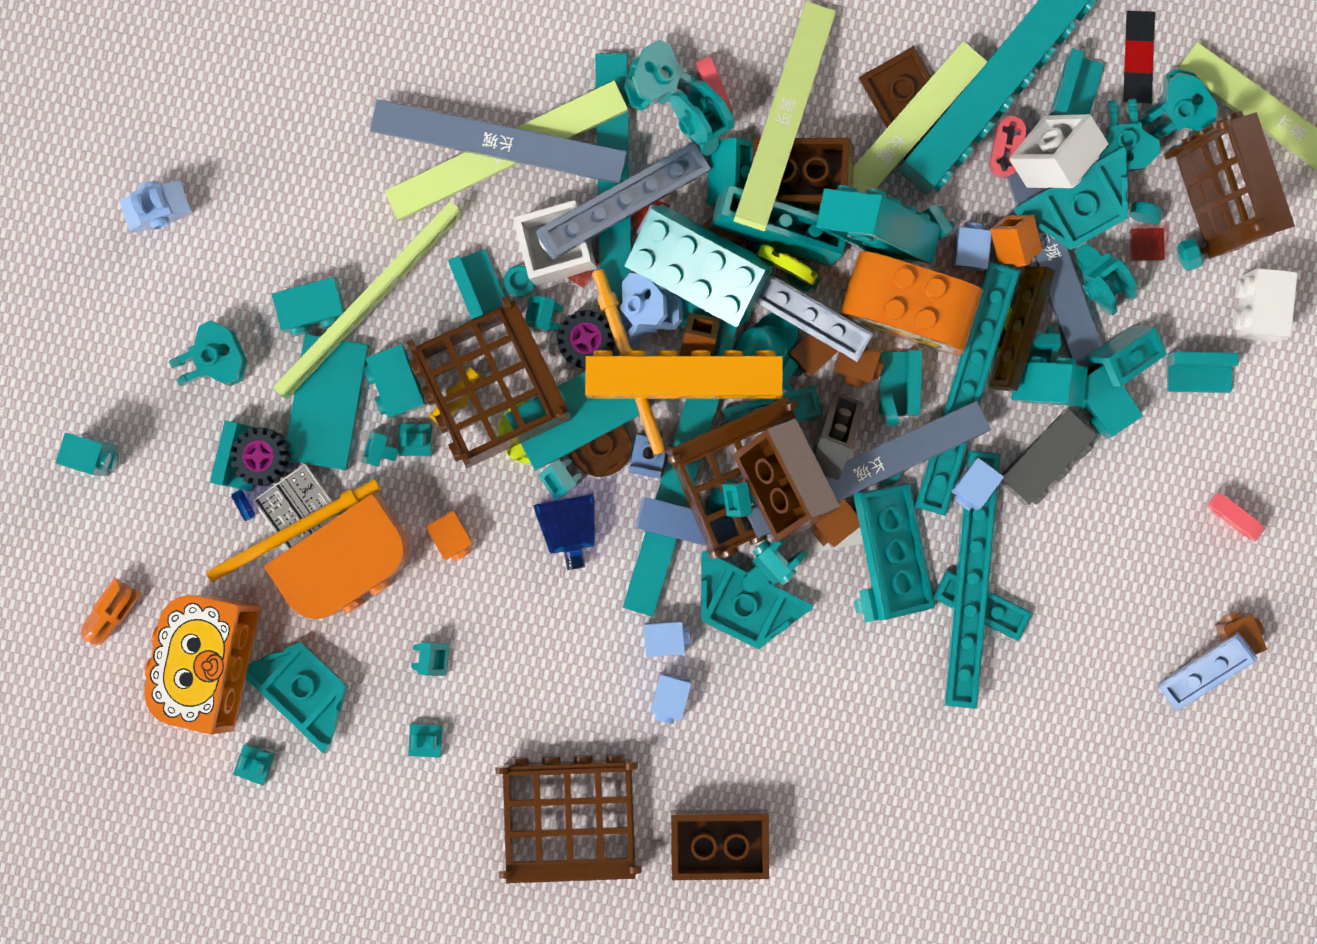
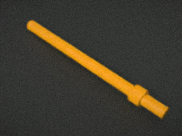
[592,269,666,455]
[206,479,381,582]

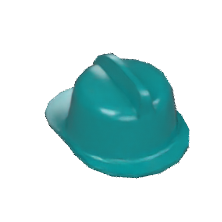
[736,313,799,363]

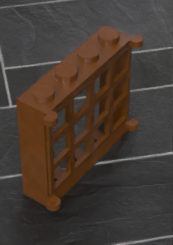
[1164,111,1295,259]
[406,296,571,469]
[665,396,799,559]
[495,754,642,884]

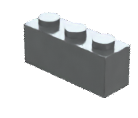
[813,391,864,481]
[1001,409,1096,505]

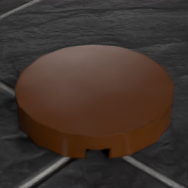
[569,424,632,477]

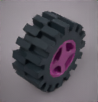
[557,309,615,368]
[230,427,294,486]

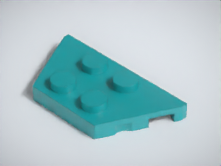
[1013,146,1128,250]
[701,550,814,650]
[245,642,349,754]

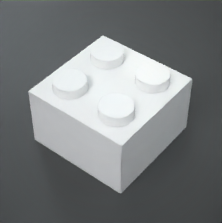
[1009,114,1108,188]
[513,200,597,286]
[1232,268,1297,342]

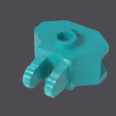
[624,40,699,111]
[1139,68,1217,140]
[670,81,734,156]
[1098,98,1160,171]
[1075,243,1138,316]
[168,320,248,386]
[741,538,808,593]

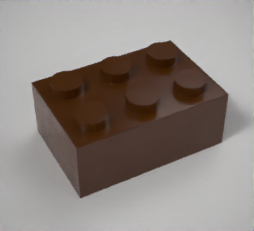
[752,138,854,210]
[732,419,841,542]
[671,809,769,880]

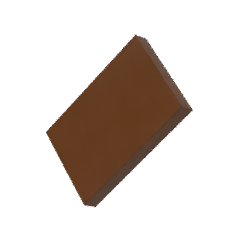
[858,46,949,160]

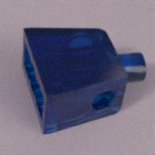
[533,494,596,571]

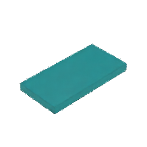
[286,334,369,471]
[505,354,640,471]
[854,483,935,621]

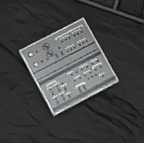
[253,464,342,550]

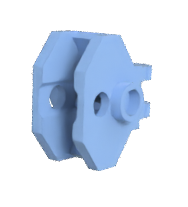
[120,180,193,233]
[619,273,683,348]

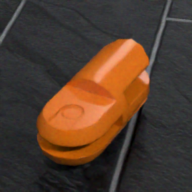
[81,577,141,646]

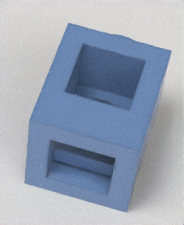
[629,429,668,479]

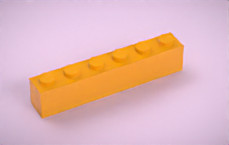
[585,351,782,399]

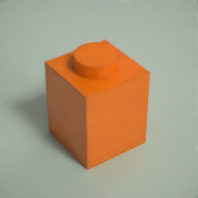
[990,215,1042,267]
[425,511,475,562]

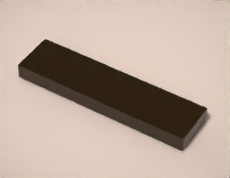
[989,267,1055,391]

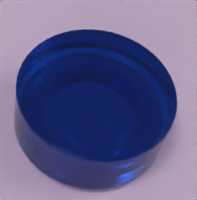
[230,489,256,522]

